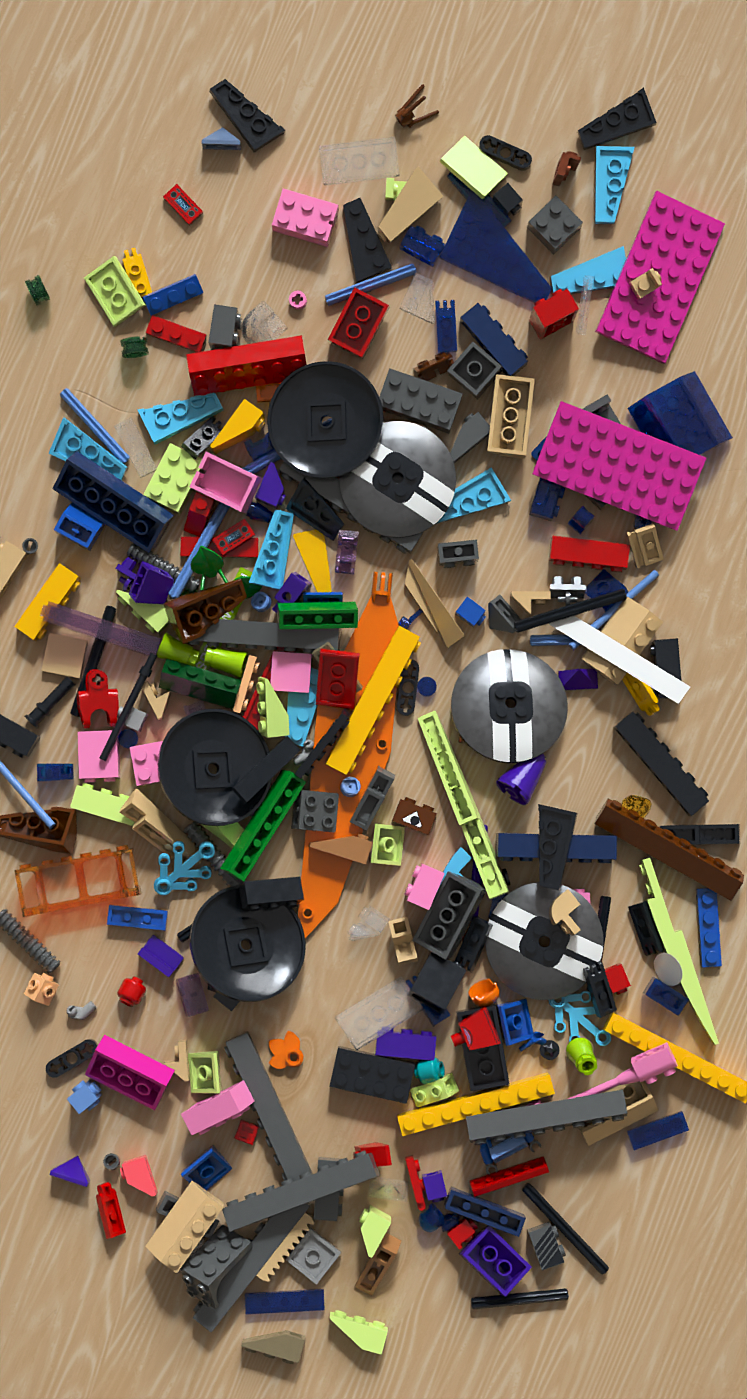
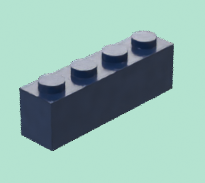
[460,303,528,376]
[444,1186,526,1237]

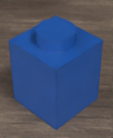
[455,597,486,628]

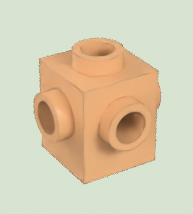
[24,973,59,1006]

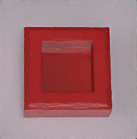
[234,1119,259,1145]

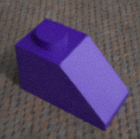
[255,462,286,509]

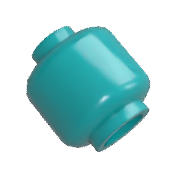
[414,1058,445,1084]

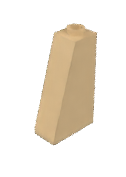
[377,166,443,243]

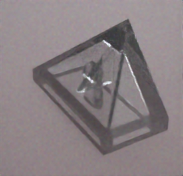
[368,1177,409,1202]

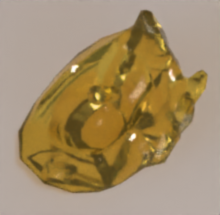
[622,795,652,818]

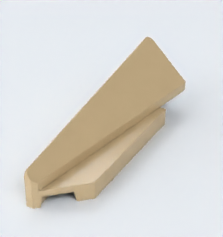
[405,559,465,648]
[119,789,203,864]

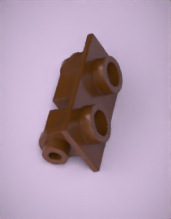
[413,352,454,381]

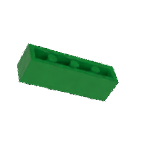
[277,602,358,629]

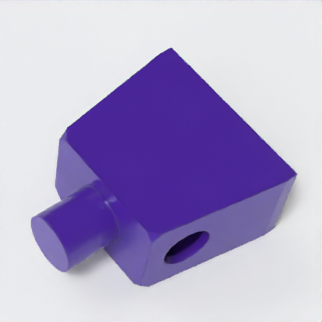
[129,561,174,604]
[272,572,312,613]

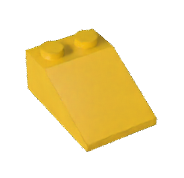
[210,399,265,455]

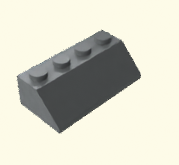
[413,871,486,960]

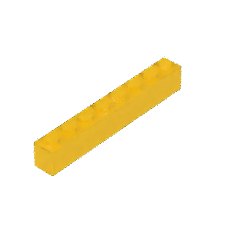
[325,626,421,775]
[602,1012,747,1104]
[397,1072,555,1136]

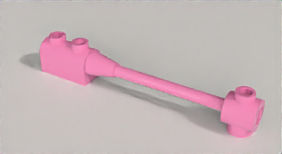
[526,1042,678,1106]

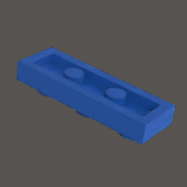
[143,274,204,316]
[107,905,168,930]

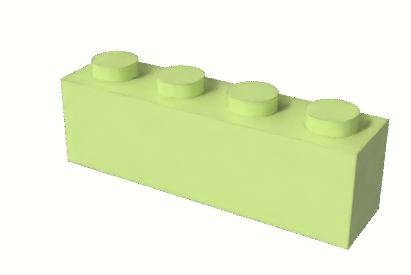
[70,783,135,826]

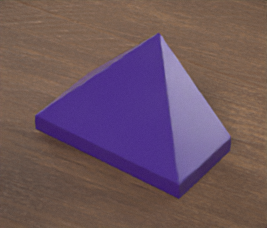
[558,669,598,690]
[49,1156,90,1187]

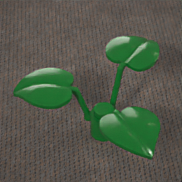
[190,546,262,600]

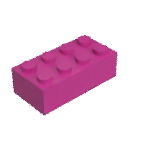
[85,1035,175,1110]

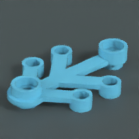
[154,841,215,895]
[548,991,611,1046]

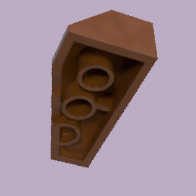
[164,579,247,644]
[0,807,77,854]

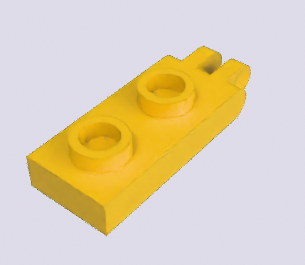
[122,248,152,300]
[622,673,660,716]

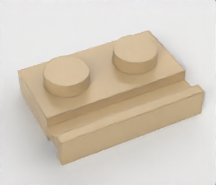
[627,524,664,569]

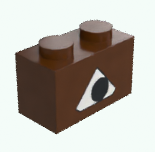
[392,797,437,835]

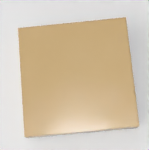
[41,633,88,679]

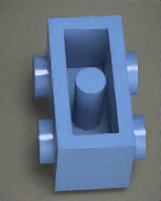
[67,1080,102,1114]

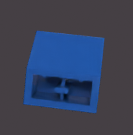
[54,502,105,551]

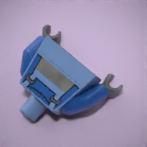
[480,1133,541,1175]

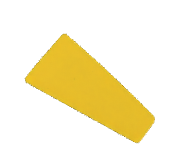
[293,529,331,592]

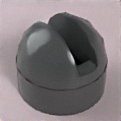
[22,538,38,554]
[103,1153,120,1170]

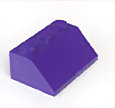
[459,1225,532,1297]

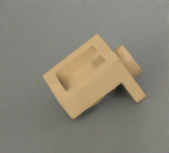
[629,268,662,300]

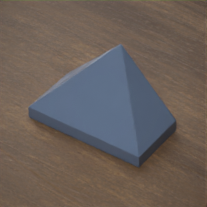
[202,127,241,150]

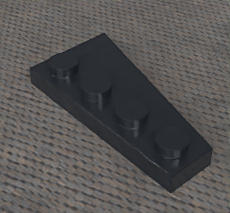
[209,79,285,153]
[577,87,657,150]
[343,197,392,283]
[295,708,352,779]
[538,804,578,890]

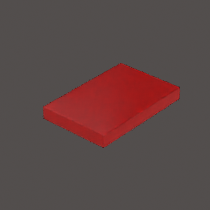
[316,649,360,709]

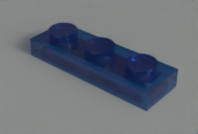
[627,1111,689,1150]

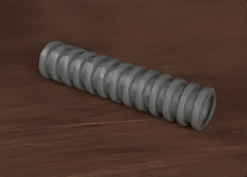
[127,543,200,594]
[183,822,243,887]
[0,909,61,974]

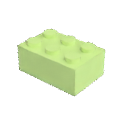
[143,443,203,515]

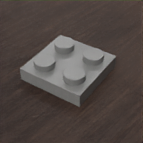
[286,1227,341,1285]

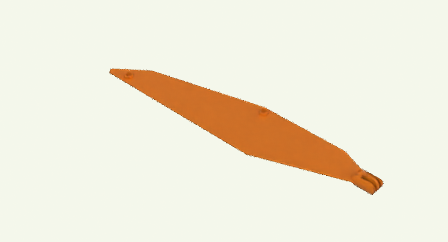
[298,572,399,938]

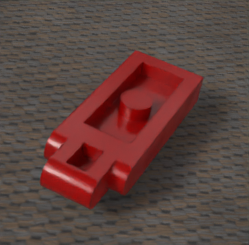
[405,1155,426,1211]
[96,1182,126,1239]

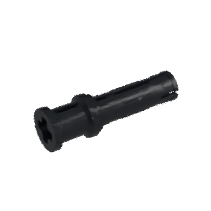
[24,676,76,728]

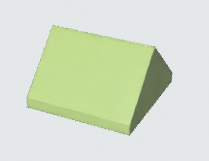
[371,824,405,866]
[188,1051,222,1093]

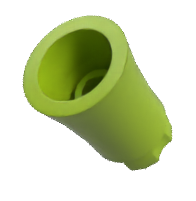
[156,633,200,666]
[204,647,248,678]
[566,1038,597,1075]

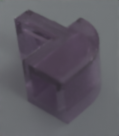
[335,530,359,575]

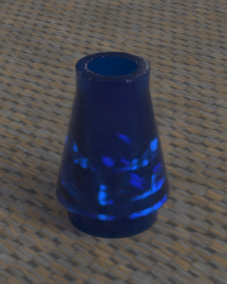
[245,501,273,523]

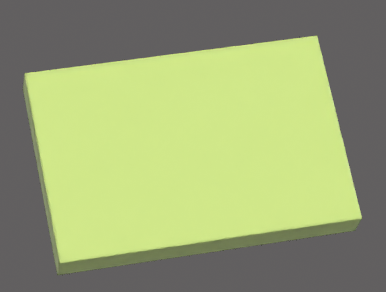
[440,136,508,199]
[84,256,146,327]

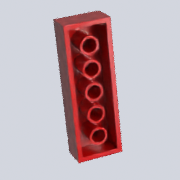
[186,335,307,396]

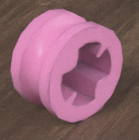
[289,291,307,309]

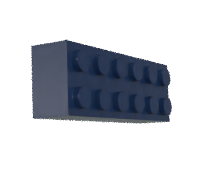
[52,451,174,553]
[496,833,617,863]

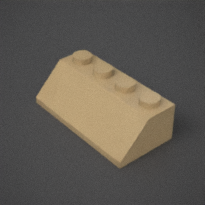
[487,374,535,459]
[581,597,663,685]
[579,1081,659,1146]
[145,1181,224,1273]

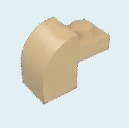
[549,889,581,936]
[388,917,418,966]

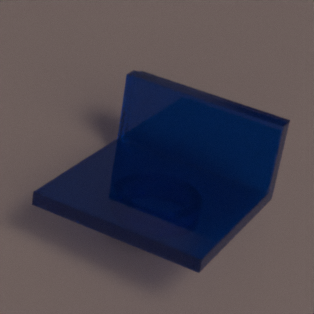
[585,569,628,612]

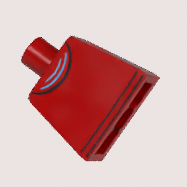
[451,1006,501,1050]

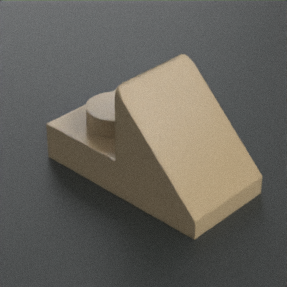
[510,591,551,616]
[142,681,171,720]
[164,1040,190,1081]

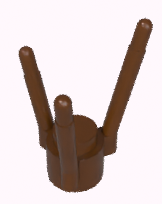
[395,84,439,128]

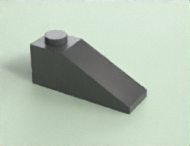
[450,412,490,463]

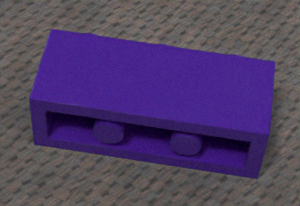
[375,1027,436,1061]

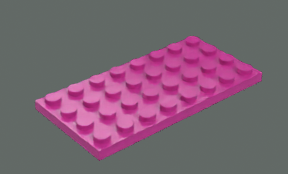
[595,191,725,364]
[532,401,706,531]

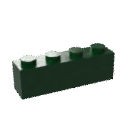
[159,659,242,709]

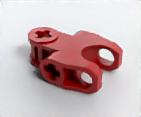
[77,669,119,729]

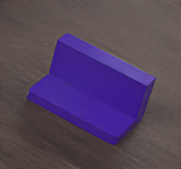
[138,935,184,977]

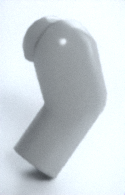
[67,1001,97,1020]

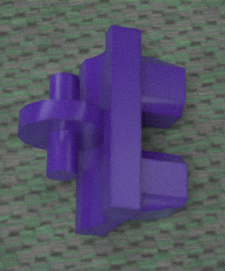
[115,557,137,592]

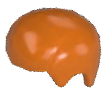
[468,979,500,1007]

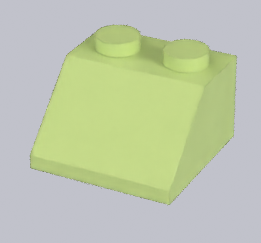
[359,1205,391,1258]

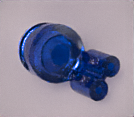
[418,1203,459,1232]

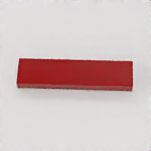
[180,537,259,558]
[469,1156,549,1197]

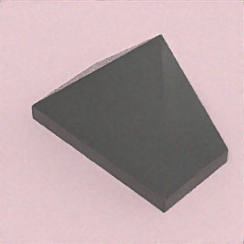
[488,595,522,633]

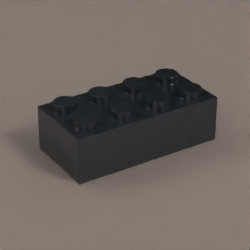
[456,1004,510,1091]
[329,1046,415,1104]

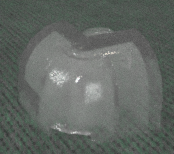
[241,301,287,344]

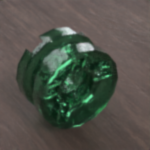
[25,275,50,306]
[120,336,149,358]

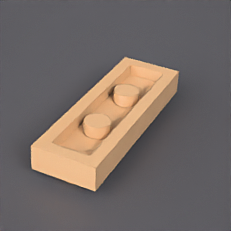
[233,655,260,714]

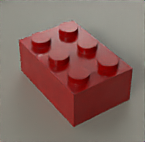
[328,287,390,359]
[529,288,579,340]

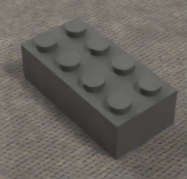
[379,368,463,434]

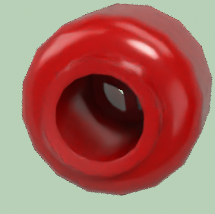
[117,976,146,1007]

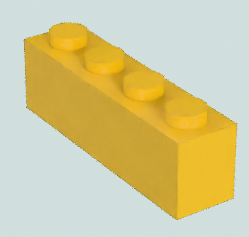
[14,563,81,641]

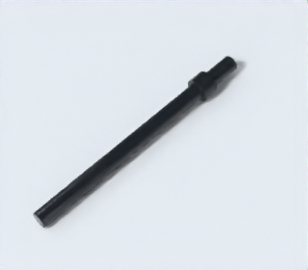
[99,653,157,761]

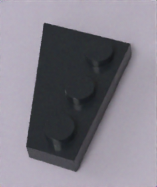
[286,477,344,541]

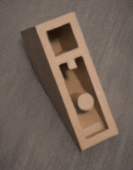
[309,834,373,865]
[354,1233,401,1296]

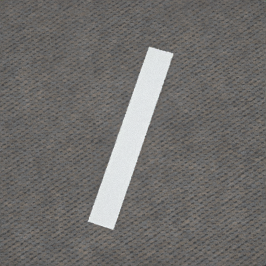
[549,607,690,704]

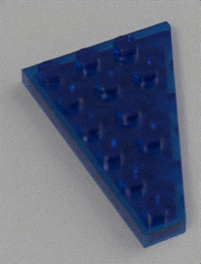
[440,190,552,303]

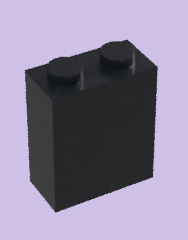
[407,952,466,1014]

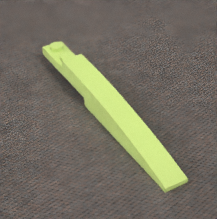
[418,711,509,899]
[639,858,719,1045]

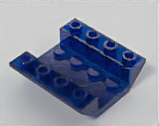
[627,371,733,455]

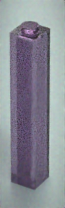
[40,601,161,656]

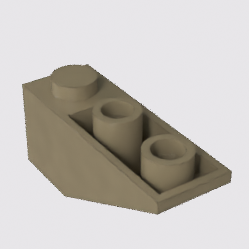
[241,1330,305,1364]

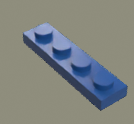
[696,888,722,967]

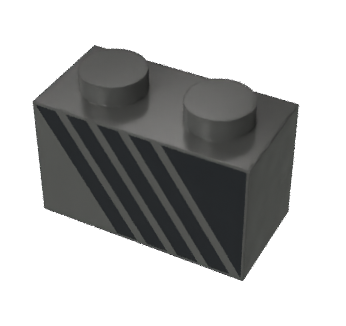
[527,1222,566,1270]

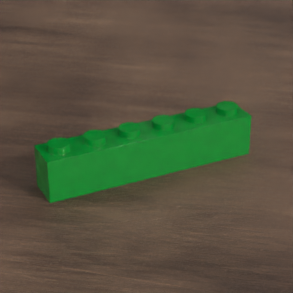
[220,770,306,882]

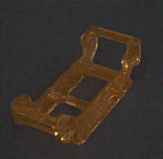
[14,845,142,917]

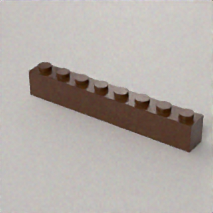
[594,798,744,901]

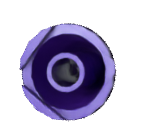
[496,754,547,805]

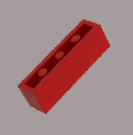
[549,536,630,573]

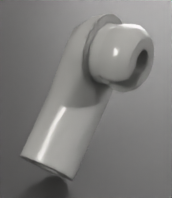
[293,740,314,766]

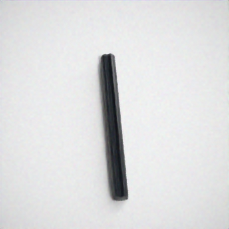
[514,589,627,633]
[70,605,116,717]
[522,1183,609,1275]

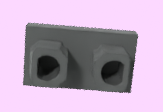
[549,576,586,606]

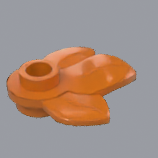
[269,1031,304,1069]

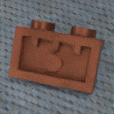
[552,151,581,186]

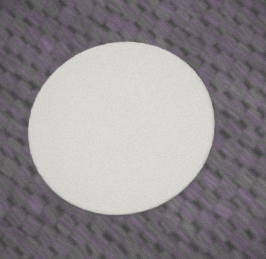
[654,953,683,986]

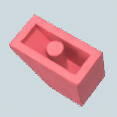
[120,1155,158,1196]

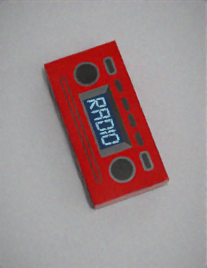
[163,184,203,226]
[212,518,255,556]

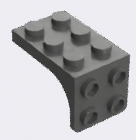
[180,1224,253,1309]

